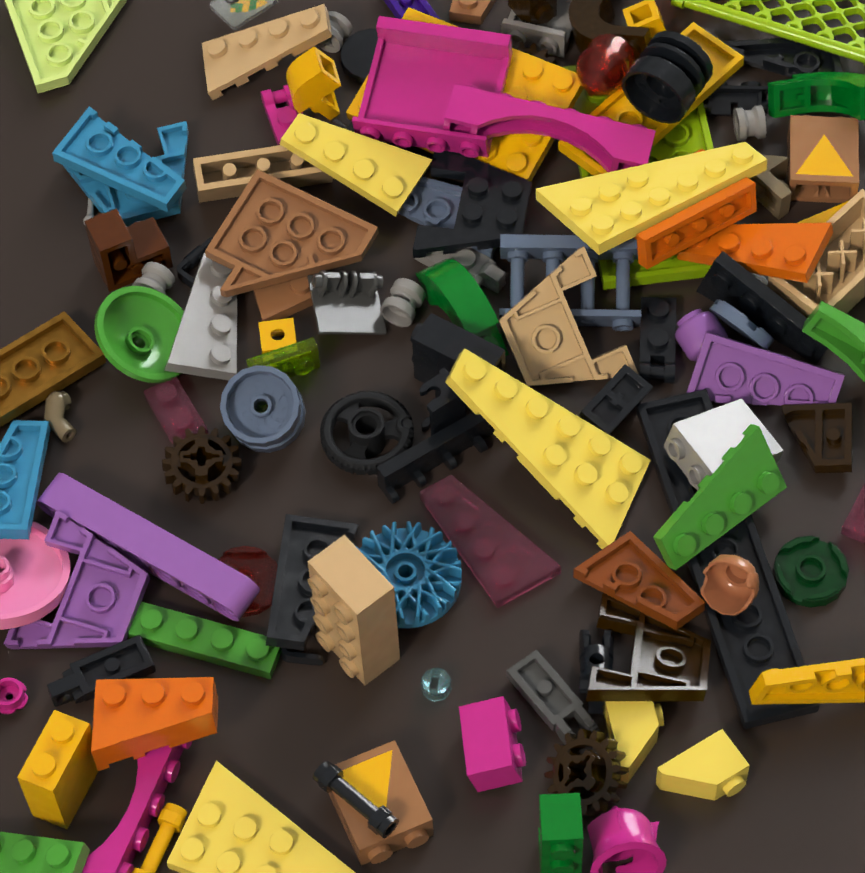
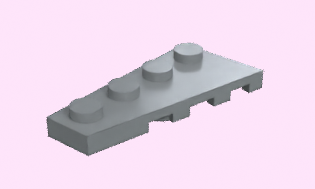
[164,253,237,381]

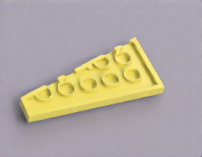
[536,142,767,255]
[445,348,651,549]
[167,760,356,873]

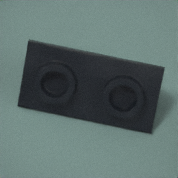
[703,81,768,116]

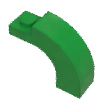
[768,72,865,121]
[415,259,509,356]

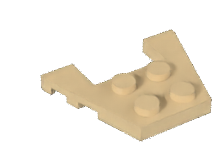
[499,246,639,386]

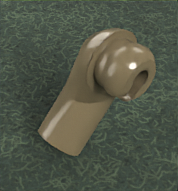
[44,391,77,442]

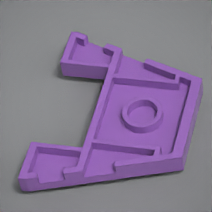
[4,511,150,649]

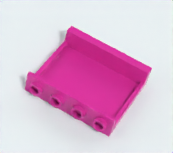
[352,16,513,158]

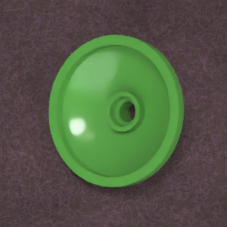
[94,286,184,383]

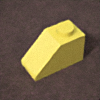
[604,701,664,784]
[656,729,750,801]

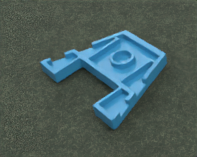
[63,121,189,227]

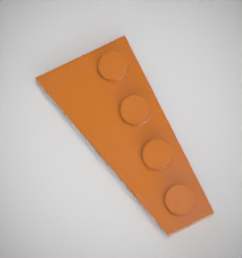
[676,223,833,283]

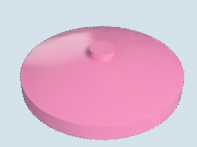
[0,521,70,630]

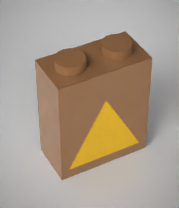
[787,115,859,203]
[328,740,434,866]

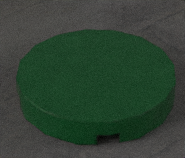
[772,536,849,608]

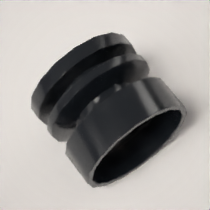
[622,31,713,124]

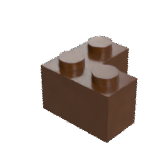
[84,208,173,292]

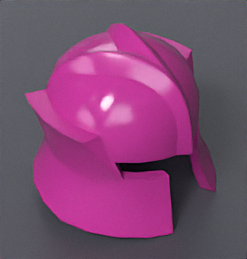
[587,806,667,873]

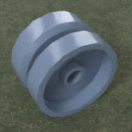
[220,365,306,453]

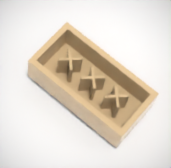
[767,189,865,318]
[307,535,400,686]

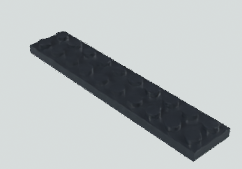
[636,389,819,729]

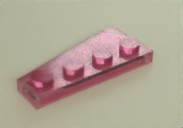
[420,475,561,608]

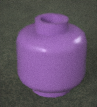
[675,309,728,361]

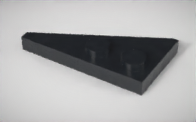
[723,36,842,78]

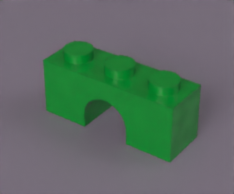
[538,793,584,873]

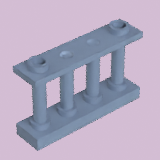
[499,234,641,331]

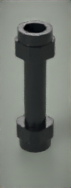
[313,761,399,838]

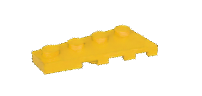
[749,658,865,705]

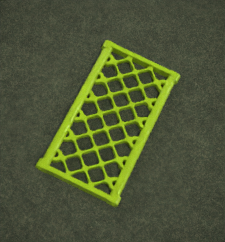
[671,0,865,66]

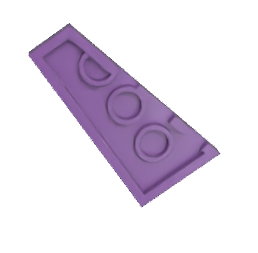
[686,331,845,406]

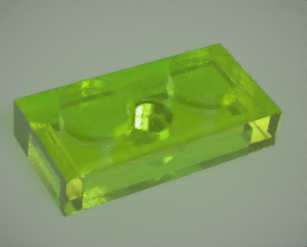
[246,337,320,378]

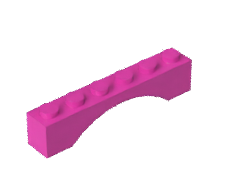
[443,83,656,172]
[82,741,193,873]

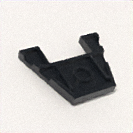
[413,151,532,258]

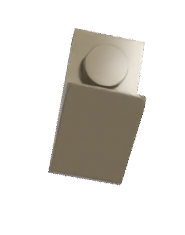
[750,155,792,220]

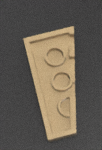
[202,4,332,101]

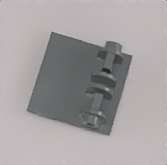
[307,270,387,335]

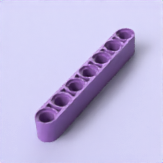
[36,472,260,621]

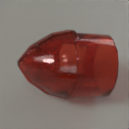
[576,34,635,97]

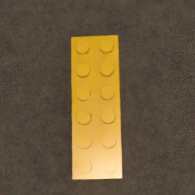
[558,22,744,176]

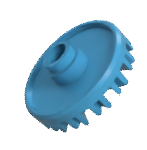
[356,521,462,628]

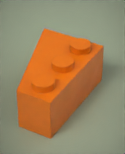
[91,677,218,771]

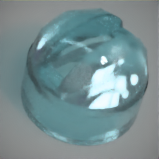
[421,668,452,701]

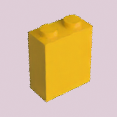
[17,710,98,829]

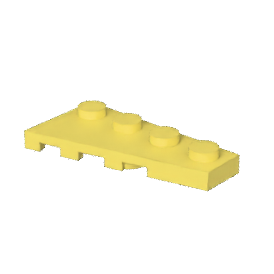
[280,113,433,217]

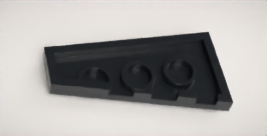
[697,251,828,364]
[266,514,359,651]

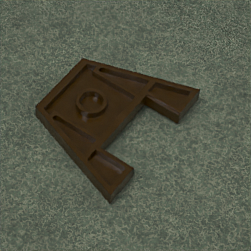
[586,593,711,701]

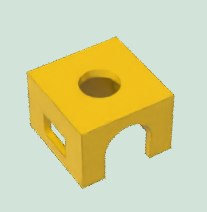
[258,318,299,365]

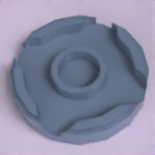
[709,299,774,350]

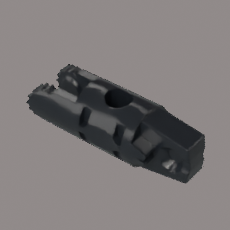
[579,629,614,714]

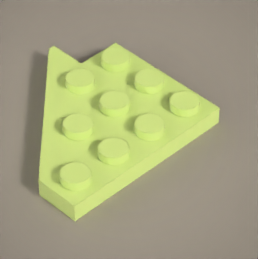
[4,0,127,94]

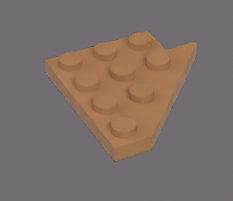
[205,169,379,297]

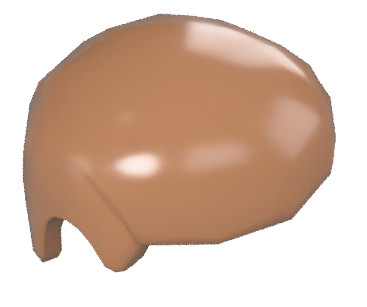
[700,554,759,616]

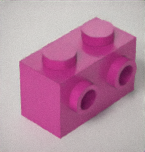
[459,696,526,792]

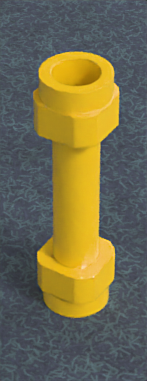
[132,803,187,873]

